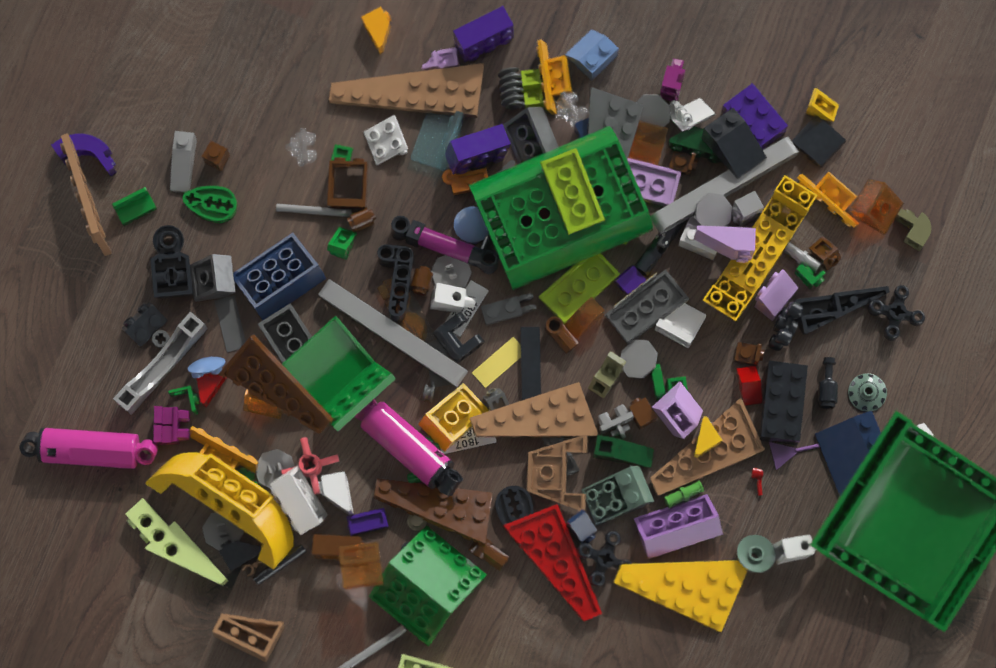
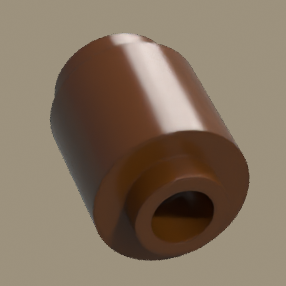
[347,207,376,232]
[411,266,433,296]

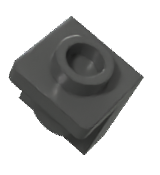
[483,388,510,411]

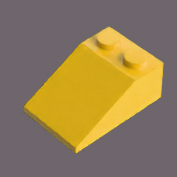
[418,383,490,452]

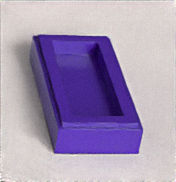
[346,508,389,536]

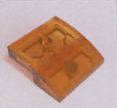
[628,120,668,165]
[339,542,383,590]

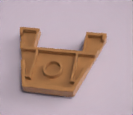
[527,435,588,511]

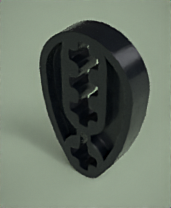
[495,486,534,525]

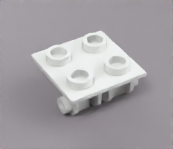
[670,98,716,131]
[364,115,408,165]

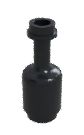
[818,357,838,409]

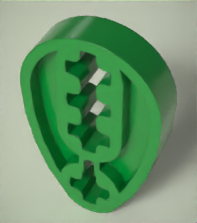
[183,186,238,224]

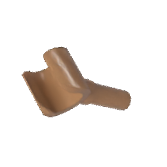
[242,559,262,576]

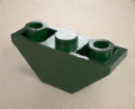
[668,126,722,163]

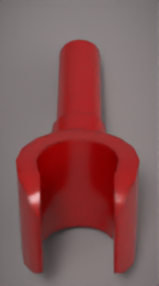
[751,468,763,496]

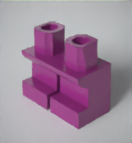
[660,58,685,101]
[153,406,190,445]

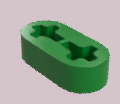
[650,364,666,401]

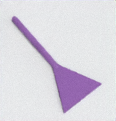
[769,442,820,470]

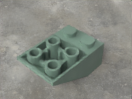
[582,466,654,526]

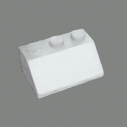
[270,465,328,535]

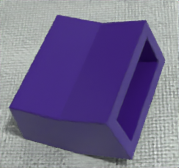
[614,265,646,296]

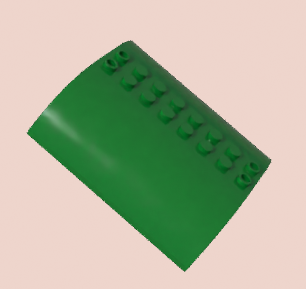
[810,410,996,632]

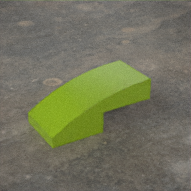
[521,69,544,109]

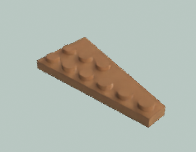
[60,133,112,256]
[470,382,598,437]
[650,398,765,496]

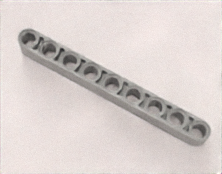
[651,137,799,234]
[318,279,468,387]

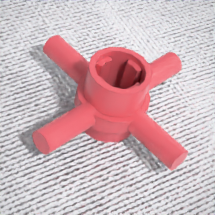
[281,437,340,495]

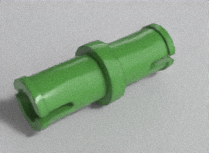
[664,480,704,508]

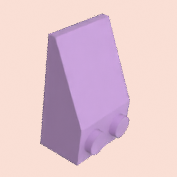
[694,226,756,263]

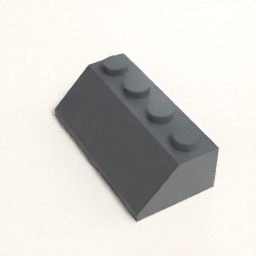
[503,107,559,164]

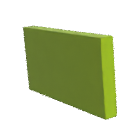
[540,148,605,235]
[539,253,620,325]

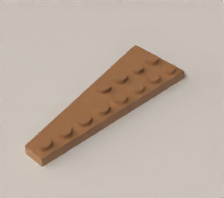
[329,64,484,118]

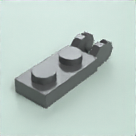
[481,293,537,326]

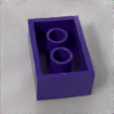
[453,6,514,62]
[721,83,788,150]
[445,124,511,174]

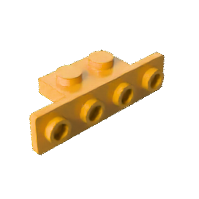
[536,40,572,115]
[797,172,859,227]
[190,426,258,473]

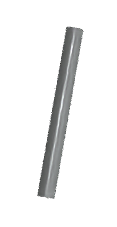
[276,204,352,217]
[338,625,407,668]

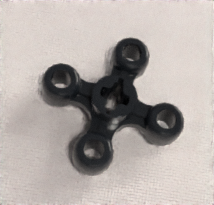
[868,285,925,341]
[768,302,803,351]
[577,531,632,587]

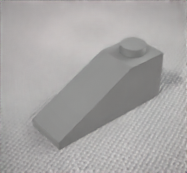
[170,131,197,193]

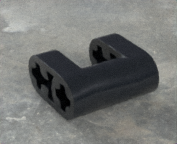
[433,312,485,364]

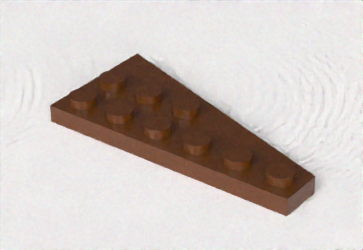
[218,335,334,434]
[374,478,493,547]

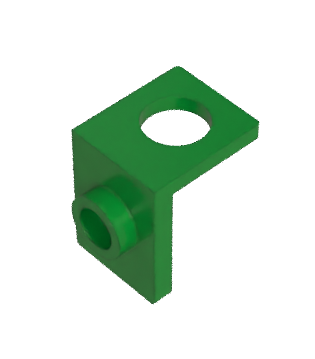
[168,386,200,415]

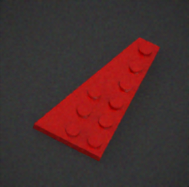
[503,504,602,621]

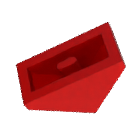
[736,366,762,406]
[196,373,227,408]

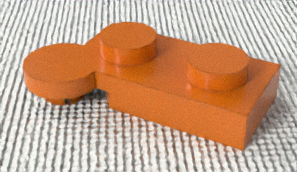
[442,168,488,195]

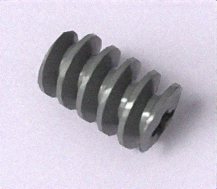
[498,68,525,109]

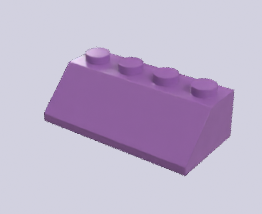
[634,494,723,559]

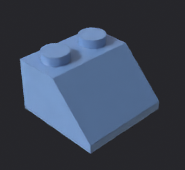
[565,30,619,81]

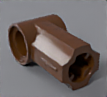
[545,317,579,354]
[468,538,509,571]

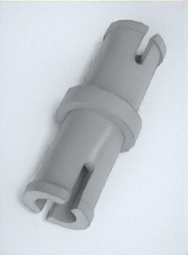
[783,243,822,273]

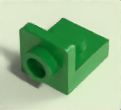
[794,264,826,289]

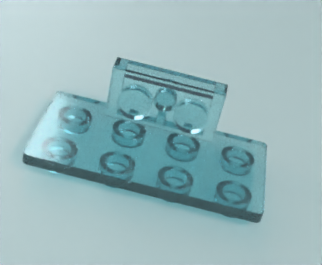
[411,111,465,171]

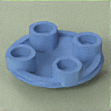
[454,206,489,244]
[188,357,226,378]

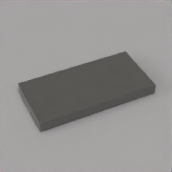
[605,269,689,345]

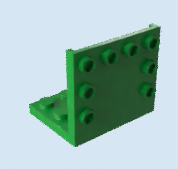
[282,316,396,431]
[368,525,487,646]

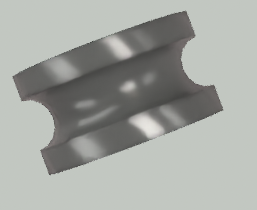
[152,330,170,349]
[423,384,435,403]

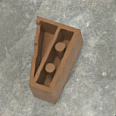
[212,614,285,662]

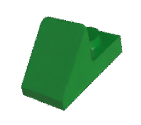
[327,227,357,259]

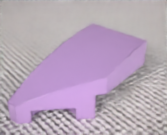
[422,47,459,70]

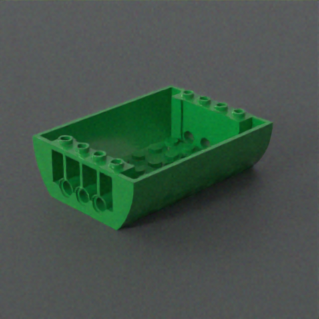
[469,126,653,290]

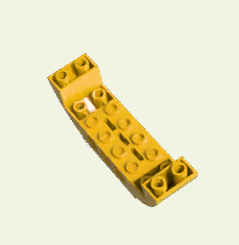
[703,175,817,321]
[145,452,294,569]

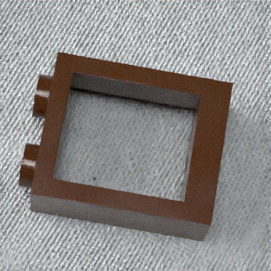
[327,157,369,209]
[312,534,367,561]

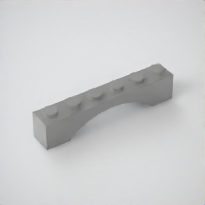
[113,312,208,415]

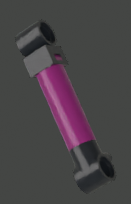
[391,215,499,274]

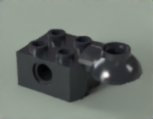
[150,225,193,299]

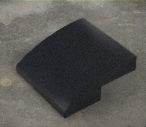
[792,116,846,168]

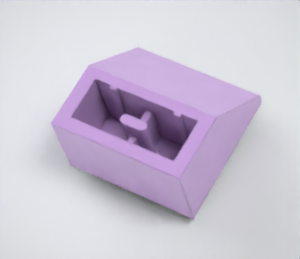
[755,269,798,321]
[652,382,703,439]

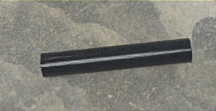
[253,544,307,585]

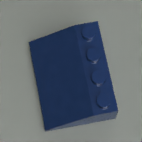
[233,233,327,320]
[815,410,881,496]

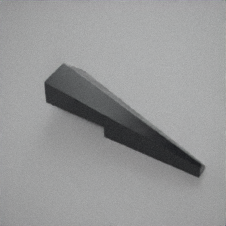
[793,286,890,335]

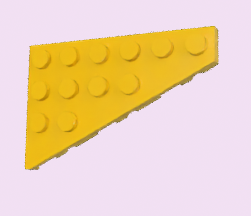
[613,560,747,632]

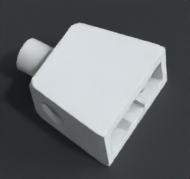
[430,283,476,313]
[773,535,817,565]

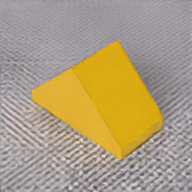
[806,88,839,122]
[694,416,722,458]

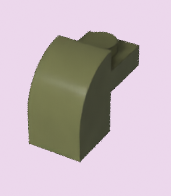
[895,208,931,251]
[588,351,627,398]

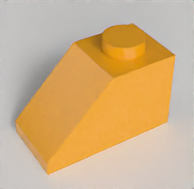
[361,7,392,54]

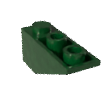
[594,435,654,468]

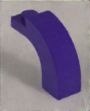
[51,134,117,176]

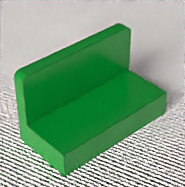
[112,187,157,226]

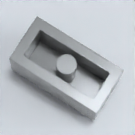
[731,191,764,227]

